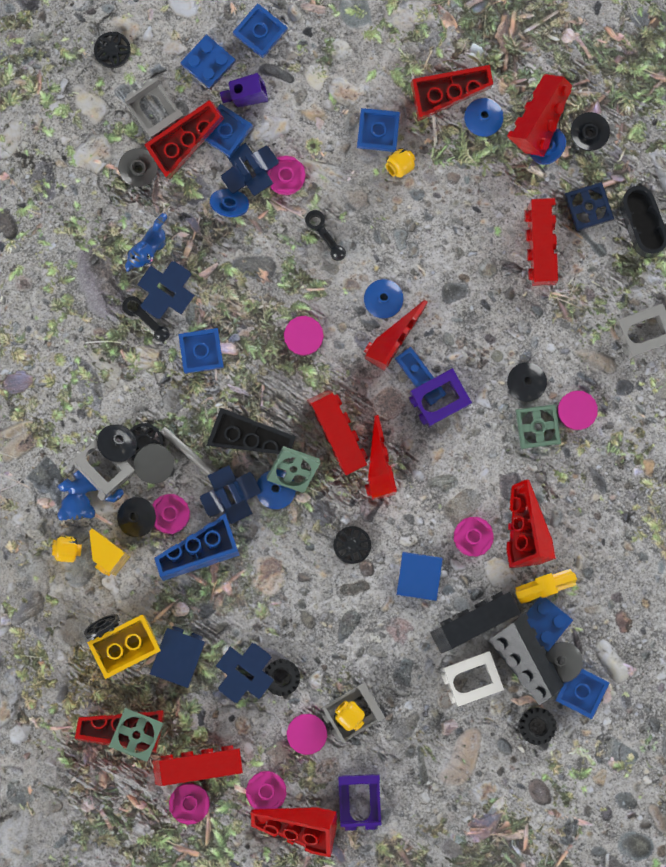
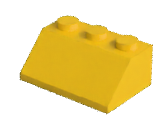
[89,528,130,576]
[87,614,161,679]

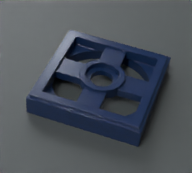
[564,182,614,232]

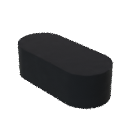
[620,186,666,258]

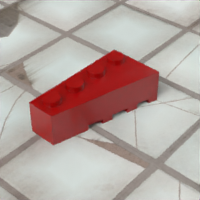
[411,65,493,121]
[507,74,572,157]
[144,100,224,179]
[524,198,558,286]
[307,390,368,475]
[75,710,165,753]
[152,745,243,786]

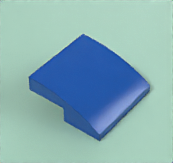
[396,552,443,601]

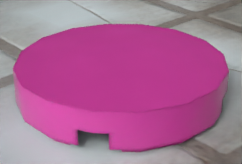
[267,155,306,195]
[284,316,324,356]
[558,391,598,430]
[152,494,190,534]
[453,517,494,557]
[287,714,327,755]
[246,771,287,809]
[169,783,210,825]

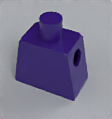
[220,73,269,107]

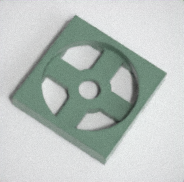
[515,404,561,449]
[267,446,321,493]
[109,708,164,762]

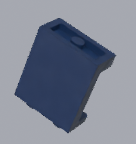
[150,626,206,688]

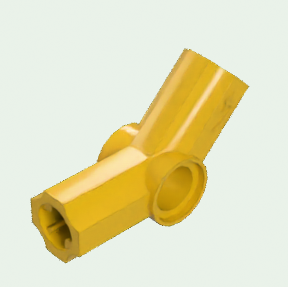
[515,569,577,604]

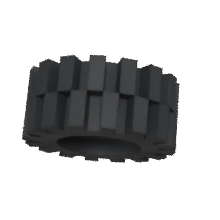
[265,659,300,696]
[518,708,557,745]

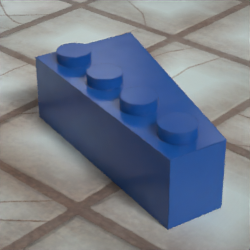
[154,513,240,581]

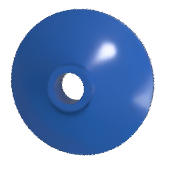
[464,98,504,137]
[530,128,566,165]
[210,189,249,217]
[364,279,404,319]
[257,469,296,509]

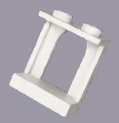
[441,651,504,707]

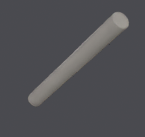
[160,427,216,475]

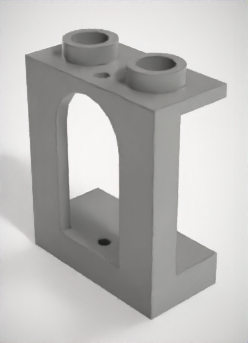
[124,78,184,140]
[614,303,666,360]
[69,438,135,502]
[321,682,385,743]

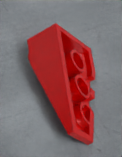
[364,300,428,371]
[365,415,397,500]
[506,479,556,568]
[251,807,337,857]

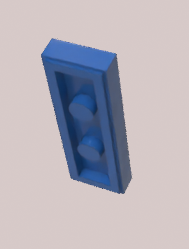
[395,347,446,407]

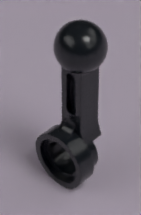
[305,210,346,261]
[122,296,170,342]

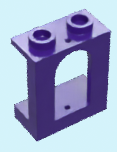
[409,368,472,428]
[338,774,382,831]

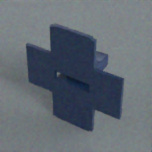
[221,142,279,196]
[137,261,195,319]
[200,465,261,524]
[216,643,274,703]

